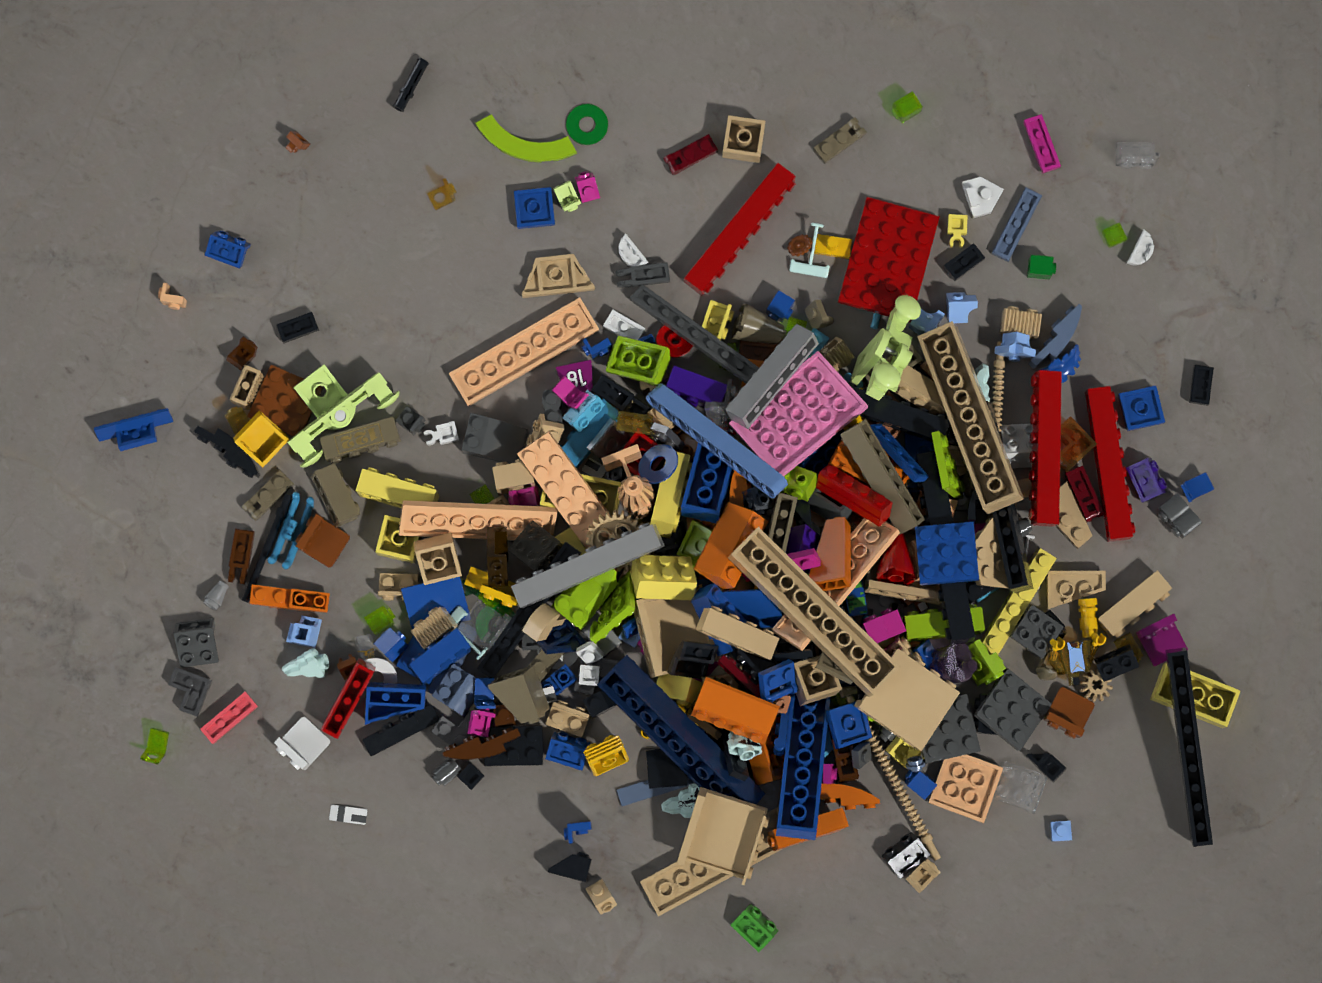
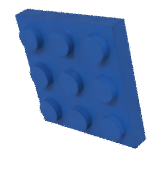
[915,522,979,585]

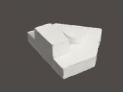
[962,177,1004,218]

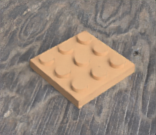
[928,755,1003,823]

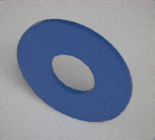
[638,444,678,484]

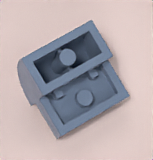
[432,663,475,718]

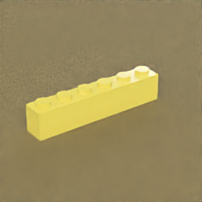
[981,548,1057,655]

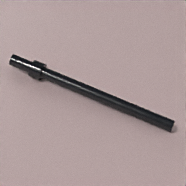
[242,494,292,603]

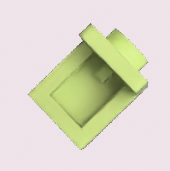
[553,180,581,212]

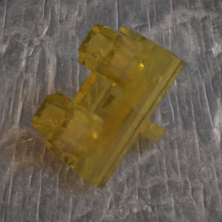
[616,411,653,435]

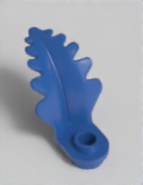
[1040,344,1081,383]

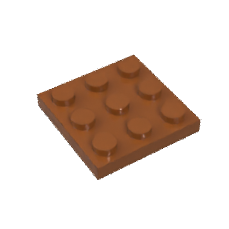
[247,365,324,436]

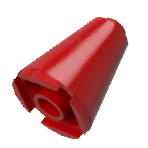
[876,534,915,586]

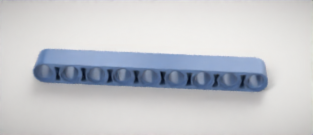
[646,383,788,498]

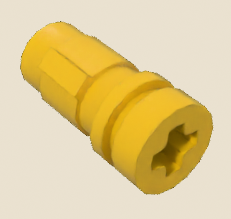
[1078,598,1098,638]

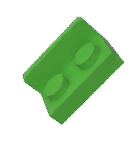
[730,904,778,952]

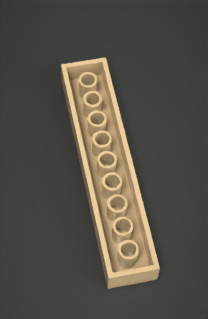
[917,321,1024,514]
[728,527,900,697]

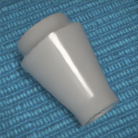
[203,581,229,610]

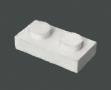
[603,310,645,340]

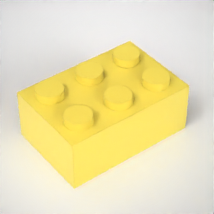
[630,555,697,600]

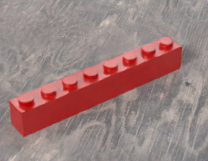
[684,163,796,296]
[1028,370,1062,527]
[1085,386,1135,542]

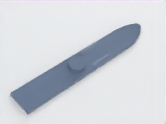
[617,776,694,806]

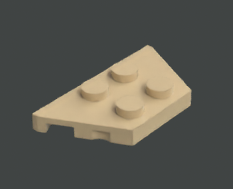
[522,254,595,298]
[975,518,1009,589]

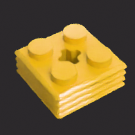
[583,735,629,776]

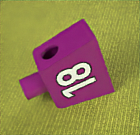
[556,360,593,393]

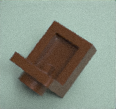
[226,336,258,371]

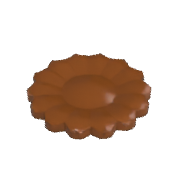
[787,234,812,257]

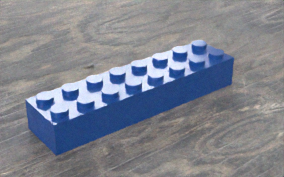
[776,693,830,840]

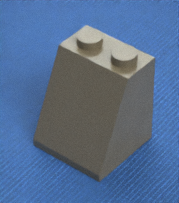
[488,665,550,724]

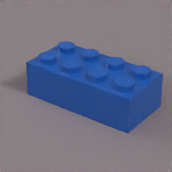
[681,443,734,523]

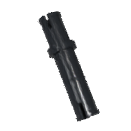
[393,58,429,112]

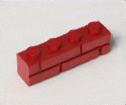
[816,464,893,527]
[321,658,376,739]

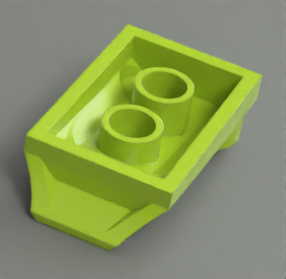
[606,336,670,386]
[551,569,618,630]

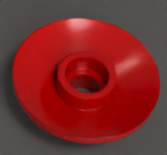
[656,325,693,357]

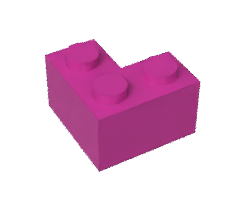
[860,608,906,643]

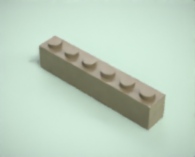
[840,419,925,535]

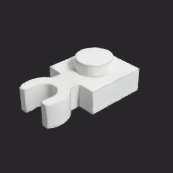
[424,421,459,446]

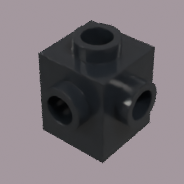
[742,487,773,516]

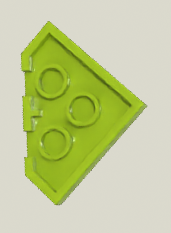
[932,431,965,499]
[590,570,635,644]

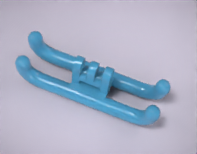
[267,492,314,569]

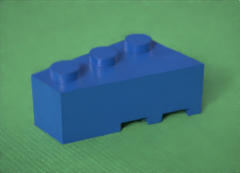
[691,583,746,656]
[409,628,471,685]
[365,682,426,725]

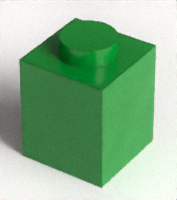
[1027,255,1056,280]

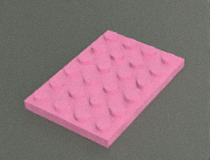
[729,351,868,476]

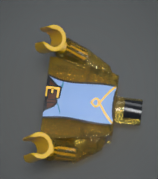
[1048,633,1106,686]

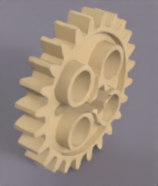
[586,510,644,572]

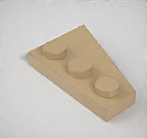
[1056,481,1092,549]
[1047,571,1106,609]

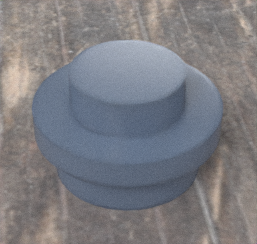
[906,756,926,772]

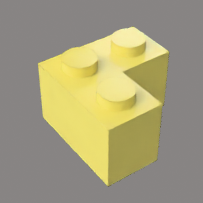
[656,674,702,708]

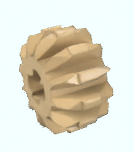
[1080,669,1113,702]

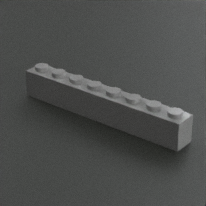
[511,522,665,608]

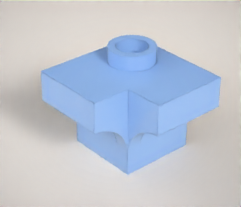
[946,292,978,324]
[908,309,945,335]
[995,332,1036,362]
[286,616,322,648]

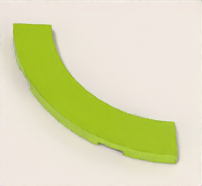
[475,114,577,163]

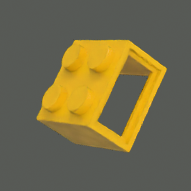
[233,410,289,468]

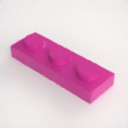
[1023,114,1061,174]

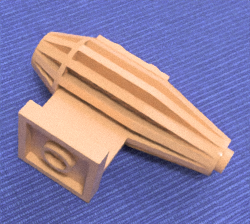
[601,444,655,519]

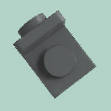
[395,406,426,435]

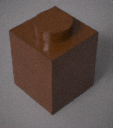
[493,705,516,727]

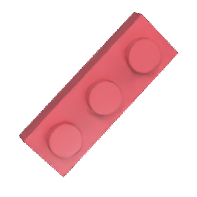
[200,691,258,744]

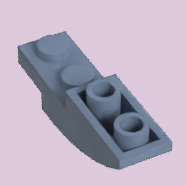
[1028,304,1082,370]

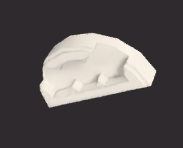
[1126,229,1154,266]
[619,233,649,267]

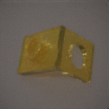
[427,178,457,210]

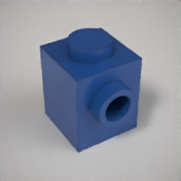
[766,291,795,323]
[373,627,409,662]
[904,770,937,800]

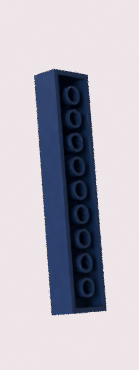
[597,655,765,804]

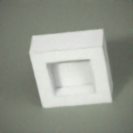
[576,640,604,665]
[579,665,600,686]

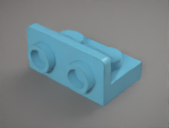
[562,390,605,433]

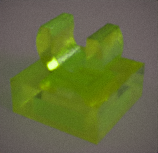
[1101,222,1127,248]
[469,484,495,504]

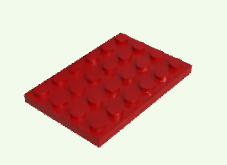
[838,197,940,323]

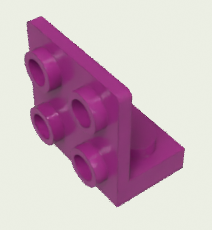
[1136,614,1188,667]

